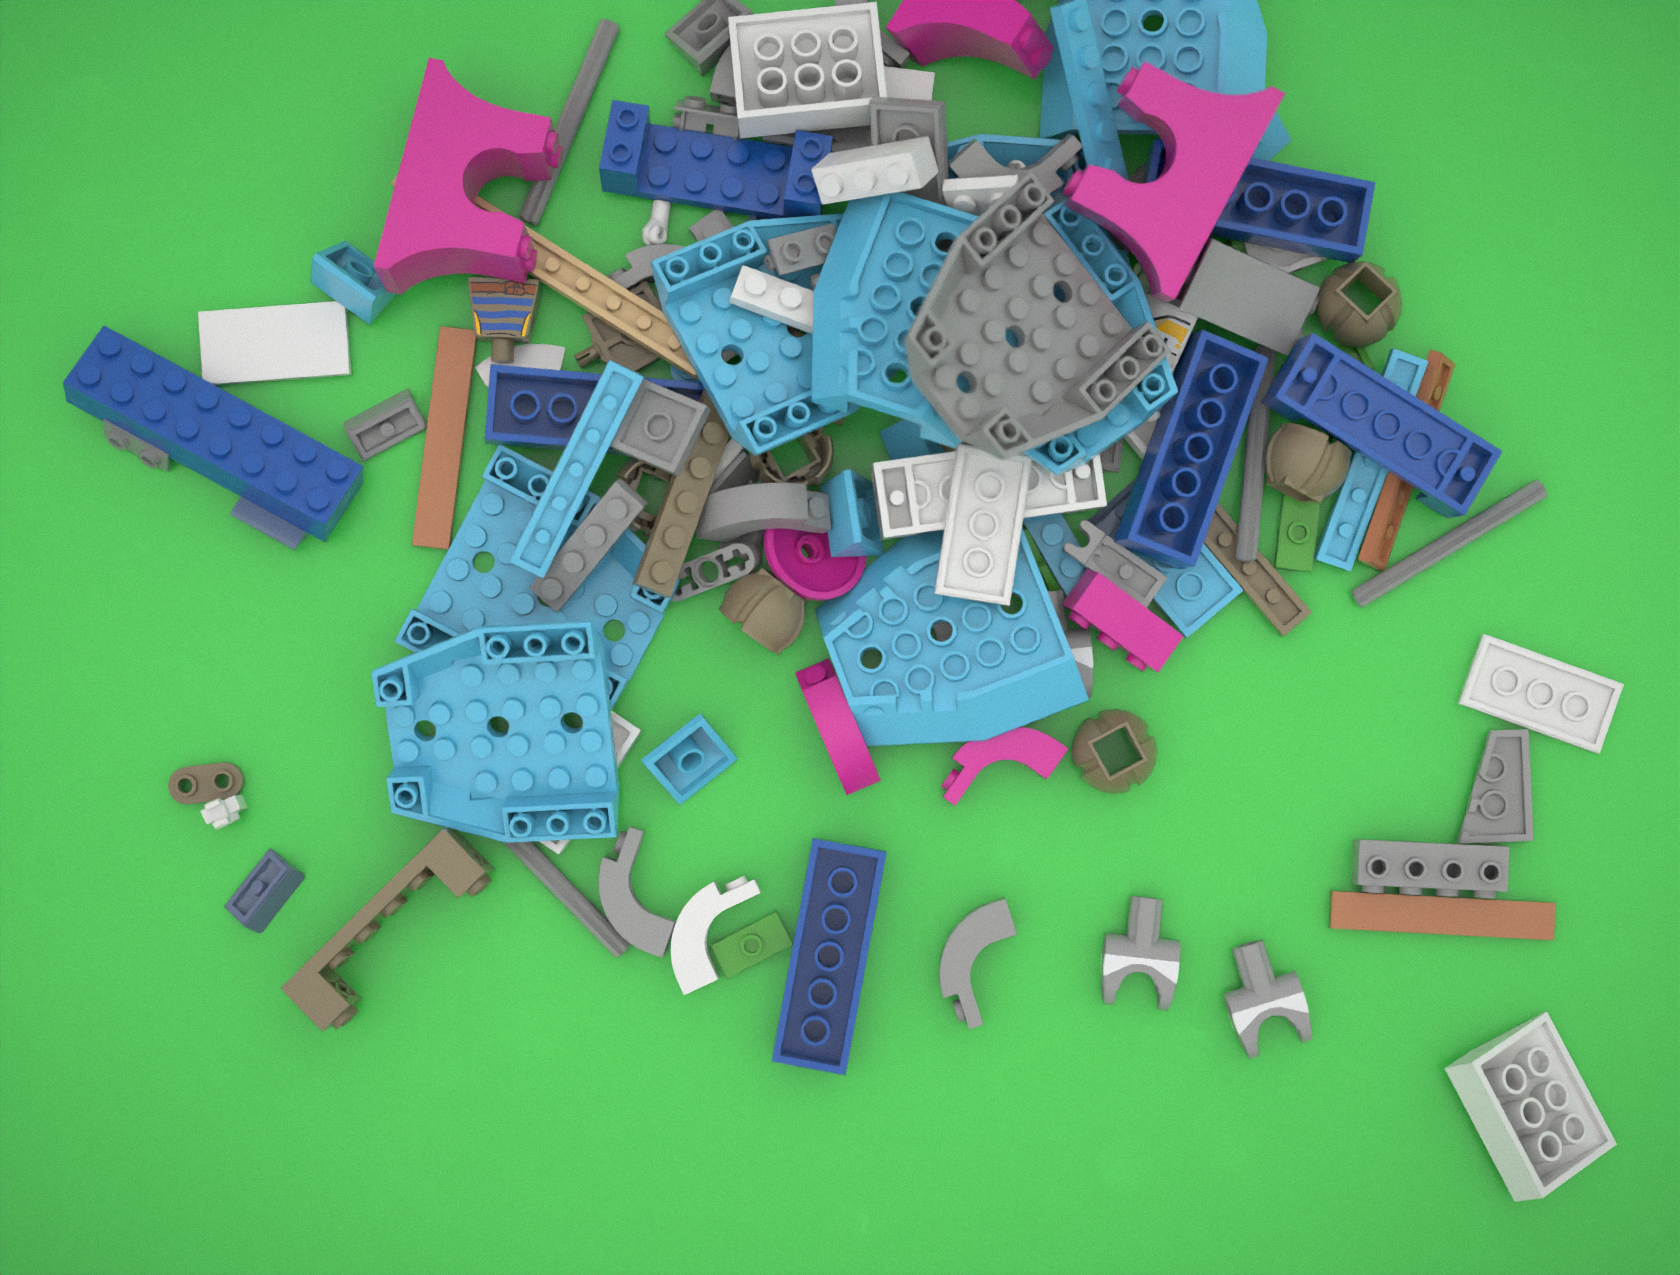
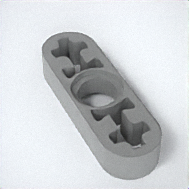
[671,540,761,601]

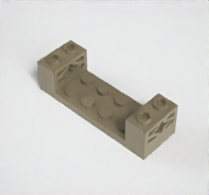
[280,828,495,1032]

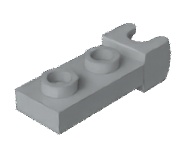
[1062,519,1167,608]

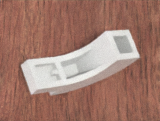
[671,875,762,995]

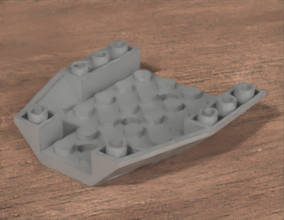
[905,171,1172,461]

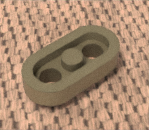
[168,762,245,804]

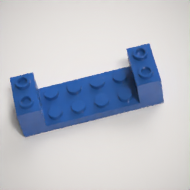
[599,100,833,219]
[1260,333,1502,518]

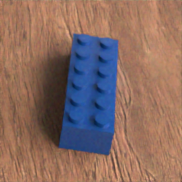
[1142,138,1375,263]
[1114,329,1269,569]
[484,364,704,456]
[772,837,887,1075]

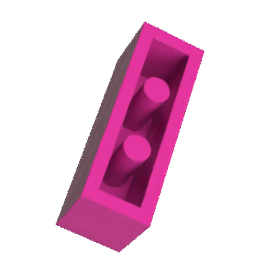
[1062,569,1184,672]

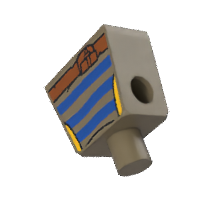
[468,277,543,363]

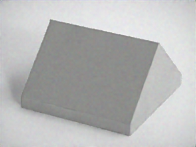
[664,0,753,77]

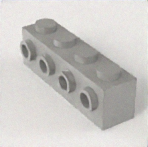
[1352,839,1509,898]

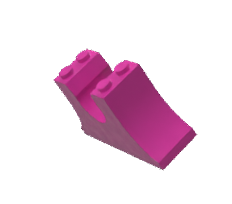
[886,0,1055,80]
[373,58,564,295]
[1062,61,1285,303]

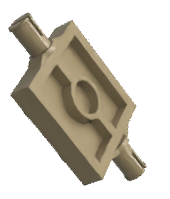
[574,281,663,372]

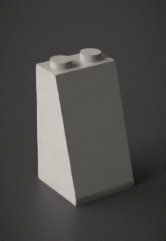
[1169,236,1320,356]

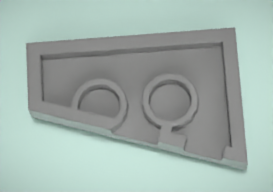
[1456,729,1534,844]

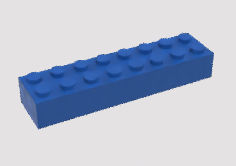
[63,325,364,542]

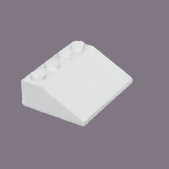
[728,2,887,138]
[1444,1012,1617,1202]

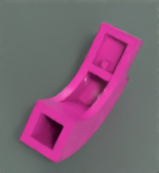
[795,658,881,795]
[941,727,1068,806]

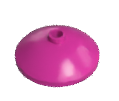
[764,492,867,601]

